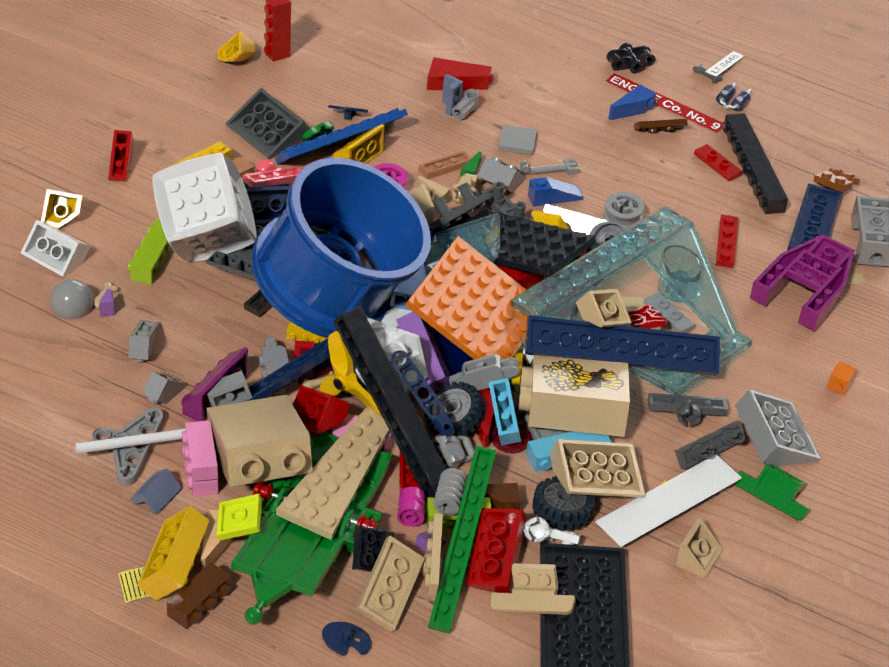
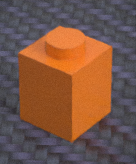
[827,361,857,396]

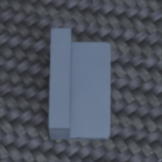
[442,74,463,116]
[131,468,181,514]

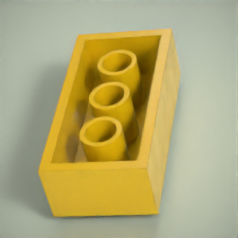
[137,505,209,601]

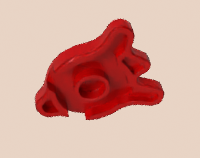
[621,304,667,329]

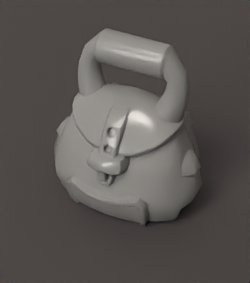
[432,435,475,469]

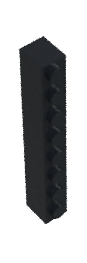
[722,113,788,214]

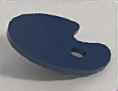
[328,105,368,119]
[322,621,371,656]

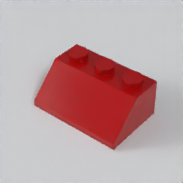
[293,385,350,434]

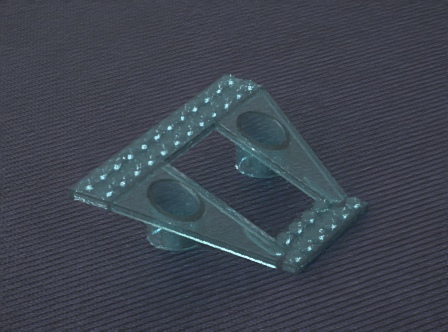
[511,206,752,398]

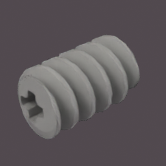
[433,468,467,516]

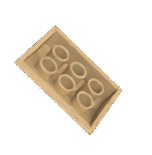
[549,439,645,498]

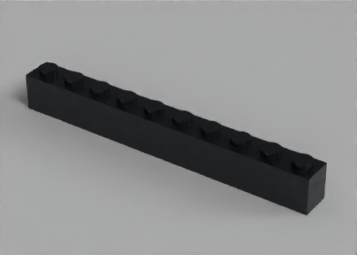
[333,307,446,501]

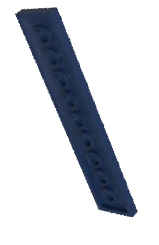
[525,315,720,376]

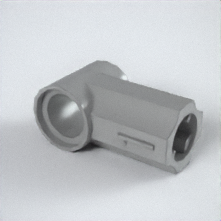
[452,89,479,120]

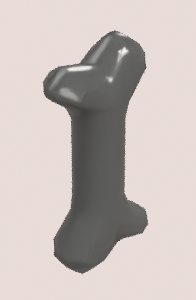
[693,64,722,83]

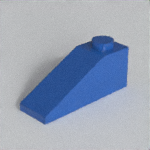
[608,84,656,120]
[528,177,583,207]

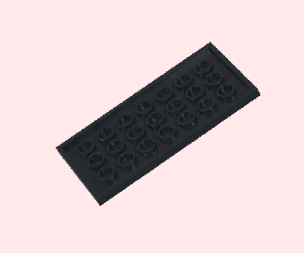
[437,209,596,277]
[539,542,630,667]

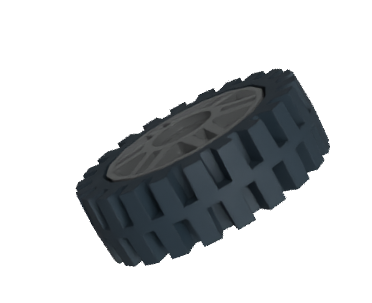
[532,476,595,530]

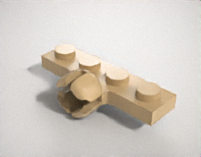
[420,513,445,597]

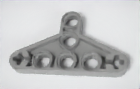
[92,408,164,486]

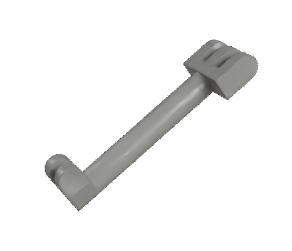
[520,158,580,175]

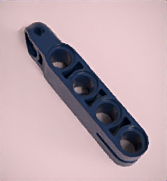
[391,350,455,436]

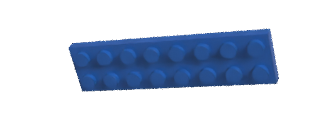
[275,108,408,164]

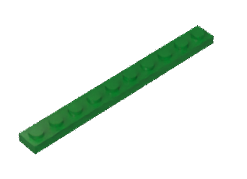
[428,445,496,634]

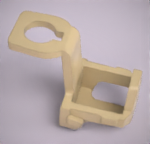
[452,173,482,205]

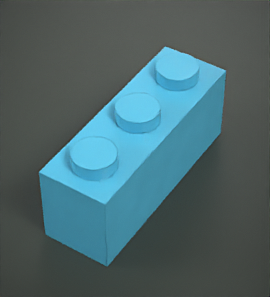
[489,378,521,446]

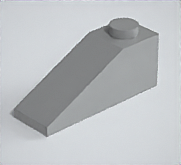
[128,320,160,362]

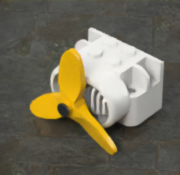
[320,317,428,416]

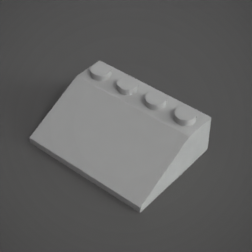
[735,389,821,466]

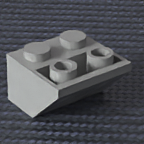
[477,157,526,193]

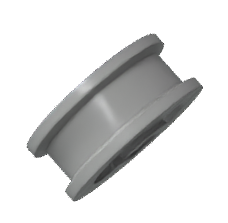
[604,192,644,230]

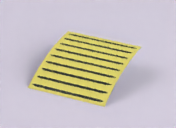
[118,567,151,603]

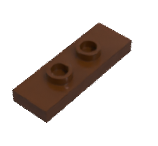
[634,119,688,132]

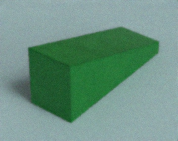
[460,151,482,177]

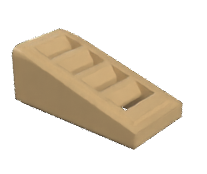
[417,176,450,204]

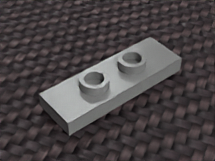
[643,292,695,333]

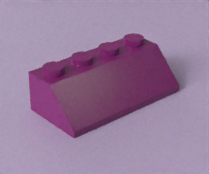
[181,347,248,422]

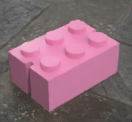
[182,420,218,497]

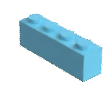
[526,431,611,472]

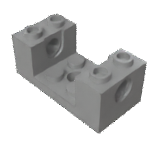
[851,196,889,267]

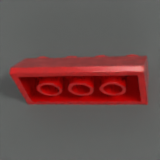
[264,0,291,62]

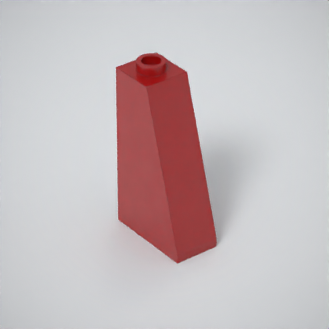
[427,57,494,90]

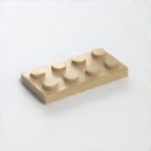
[355,536,425,632]

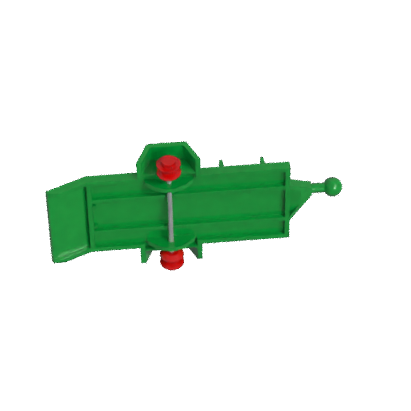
[231,432,393,625]

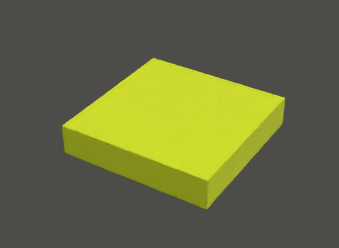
[216,494,262,541]

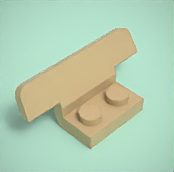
[490,563,575,615]

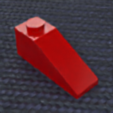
[108,130,134,182]
[474,389,494,448]

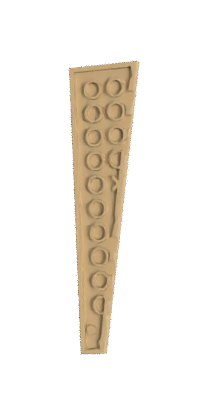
[276,390,411,540]

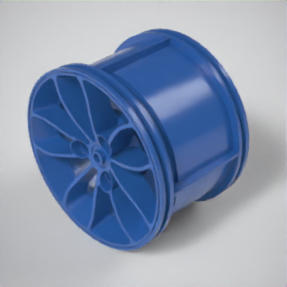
[251,158,431,337]

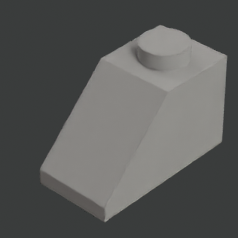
[142,371,187,404]
[207,371,252,407]

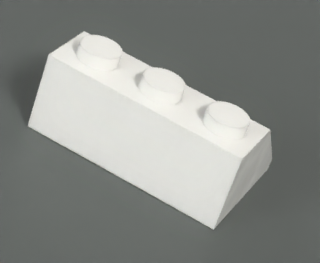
[21,220,91,277]

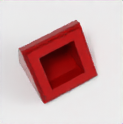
[294,340,315,358]

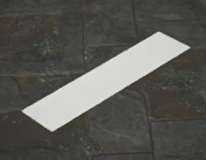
[595,454,742,547]

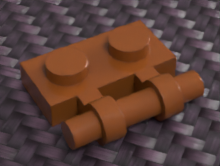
[814,168,860,192]

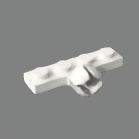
[523,517,581,545]

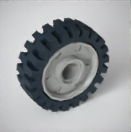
[424,382,485,437]

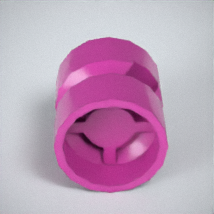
[397,487,426,527]

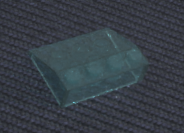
[424,212,500,267]

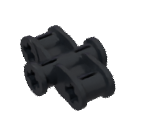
[606,43,656,73]

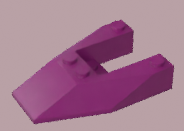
[750,234,855,331]

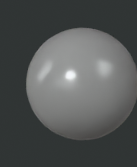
[50,279,93,319]

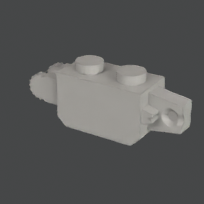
[258,337,290,395]
[449,354,519,391]

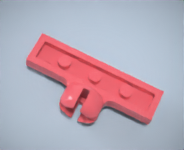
[242,159,302,187]

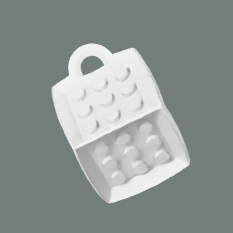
[152,153,257,263]

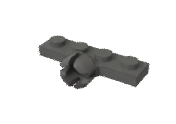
[647,393,728,427]

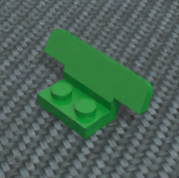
[735,464,811,521]

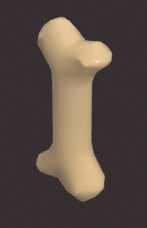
[93,282,118,309]
[301,371,334,389]

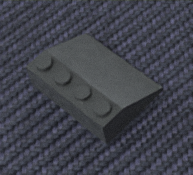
[225,88,309,160]

